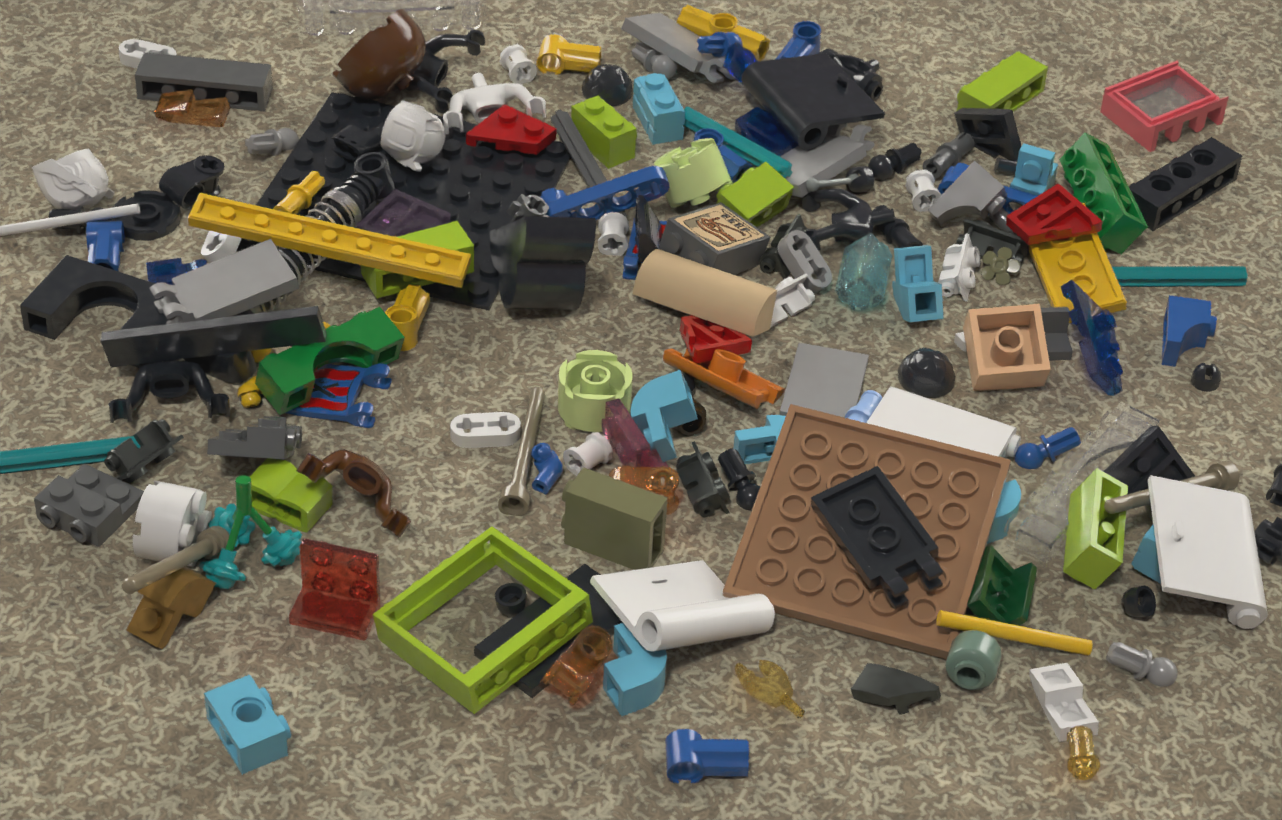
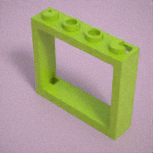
[373,526,593,714]

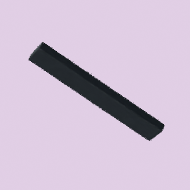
[100,306,327,368]

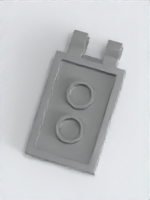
[621,13,746,83]
[781,123,874,197]
[150,239,300,324]
[780,343,869,418]

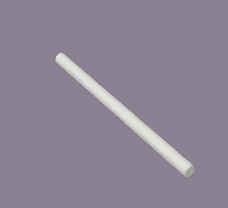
[0,204,140,236]

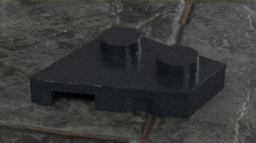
[954,108,1021,162]
[1103,425,1195,494]

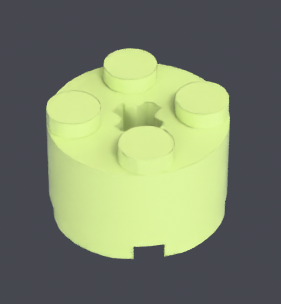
[654,138,732,208]
[558,350,632,432]

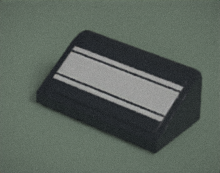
[635,195,662,262]

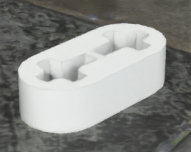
[118,39,177,68]
[201,231,241,263]
[450,412,521,448]

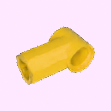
[536,35,602,75]
[385,284,430,351]

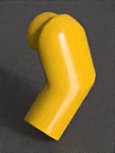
[237,376,262,408]

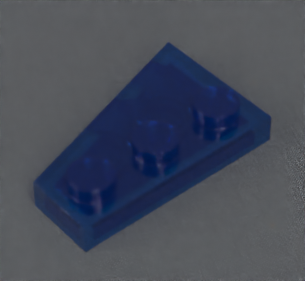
[1060,280,1123,396]

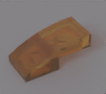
[154,90,231,127]

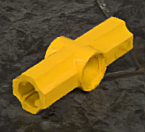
[677,4,770,62]

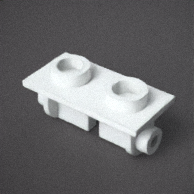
[938,234,980,301]
[770,273,815,328]

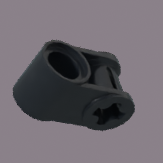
[159,155,225,210]

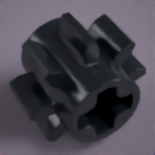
[1254,517,1282,565]

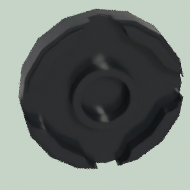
[113,190,181,241]

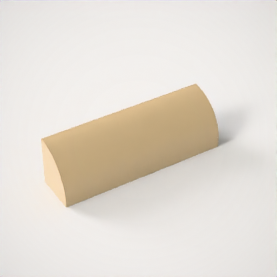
[633,249,777,337]

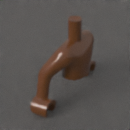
[296,449,411,538]

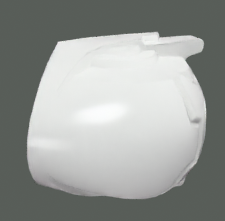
[381,100,445,172]
[32,149,114,211]

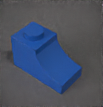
[1161,295,1217,367]

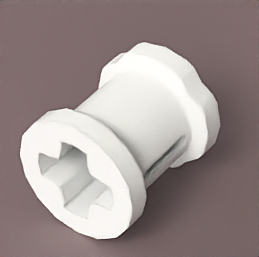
[500,44,537,84]
[905,170,941,212]
[598,212,629,256]
[563,432,613,476]

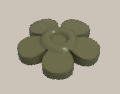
[981,247,1020,285]

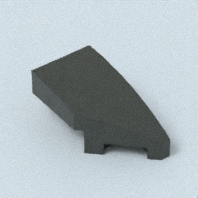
[851,663,941,715]

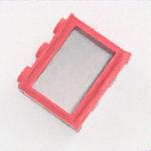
[1100,61,1229,152]

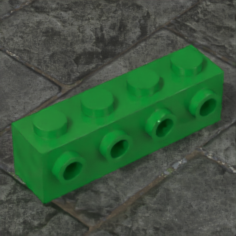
[1059,132,1148,254]

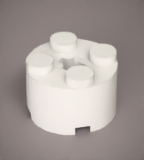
[133,481,212,567]

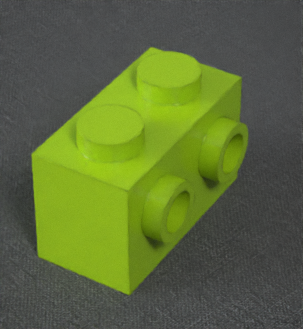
[571,95,637,169]
[716,162,794,228]

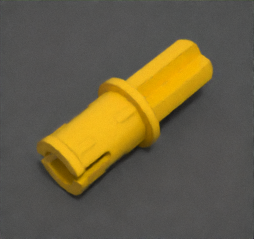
[273,171,325,215]

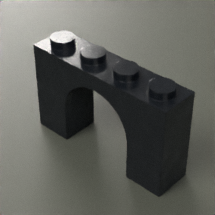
[20,255,177,368]

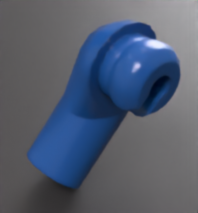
[531,443,563,494]

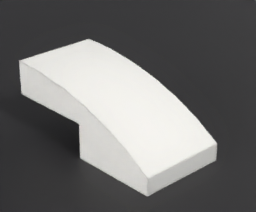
[1029,663,1099,742]

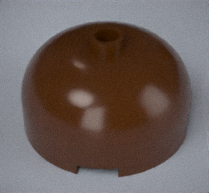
[332,9,426,100]

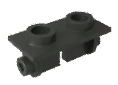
[759,214,808,279]
[956,218,1029,268]
[104,419,184,483]
[676,441,730,517]

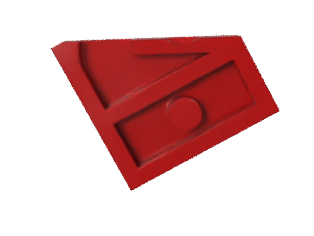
[466,104,557,155]
[1006,183,1103,245]
[680,315,752,363]

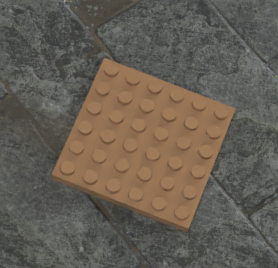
[723,404,1011,660]

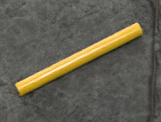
[936,610,1092,656]

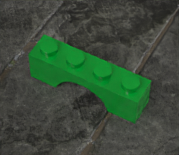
[255,307,405,415]

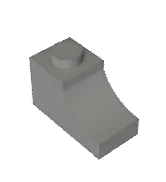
[928,160,1007,225]

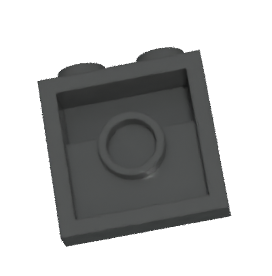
[207,416,302,459]
[34,464,144,547]

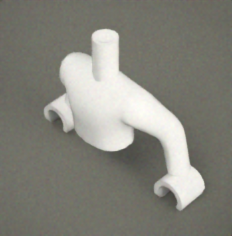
[443,73,546,134]

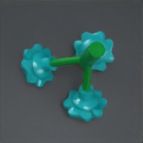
[199,475,302,589]

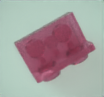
[601,398,668,482]

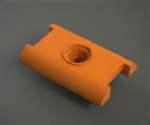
[663,349,785,409]

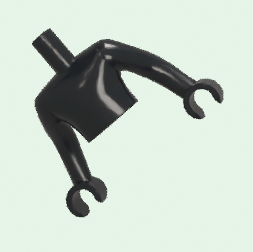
[406,30,485,113]
[801,189,895,251]
[108,360,230,423]

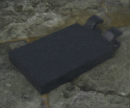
[811,466,943,609]

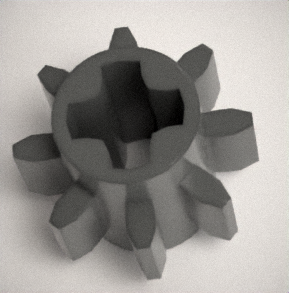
[507,194,550,223]

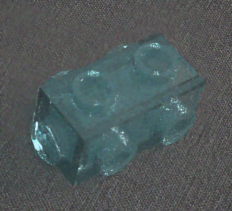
[835,233,893,312]

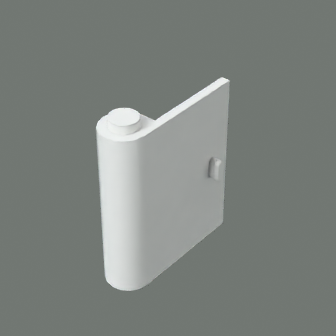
[867,386,1021,459]
[1148,475,1268,629]
[590,560,775,652]

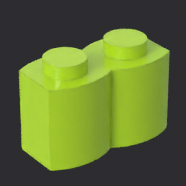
[250,458,333,533]

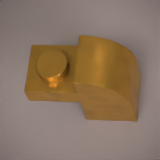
[126,566,216,649]

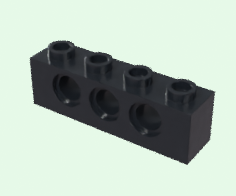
[1129,137,1242,231]

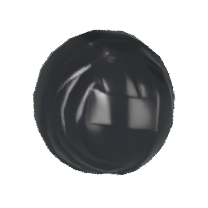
[582,64,633,107]
[898,348,955,398]

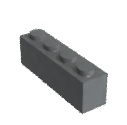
[135,52,273,112]

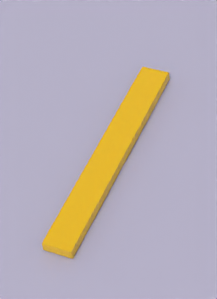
[188,193,471,288]

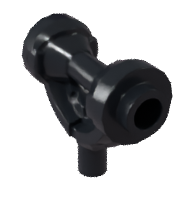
[818,48,883,101]

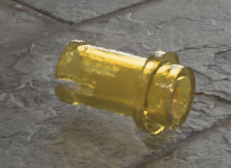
[1067,726,1100,780]

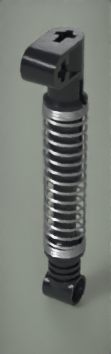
[184,152,394,383]

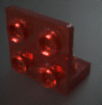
[289,538,381,641]

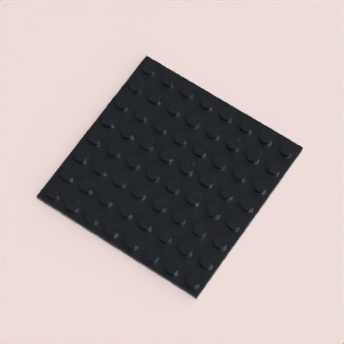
[237,92,571,311]

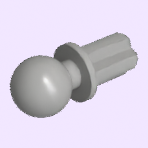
[631,42,677,79]
[245,128,299,155]
[1106,642,1177,687]

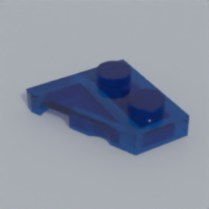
[735,107,798,157]

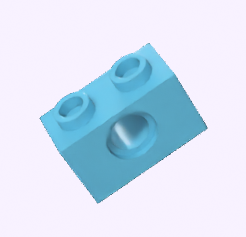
[204,675,291,774]

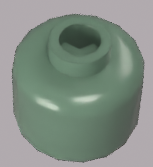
[945,630,1002,690]

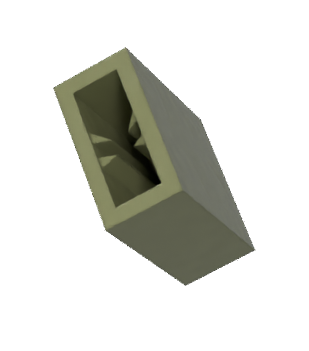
[561,467,667,570]

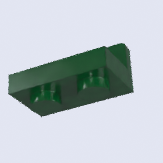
[967,545,1037,626]

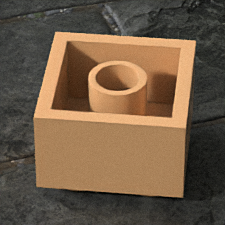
[963,304,1051,391]

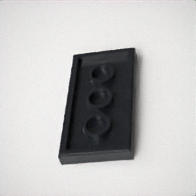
[474,564,623,698]

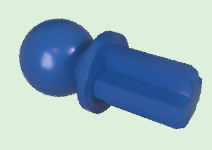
[697,32,743,57]
[1014,427,1081,469]

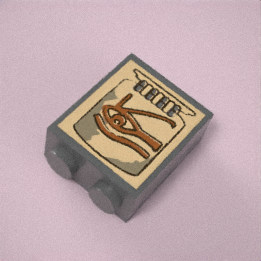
[659,203,770,275]

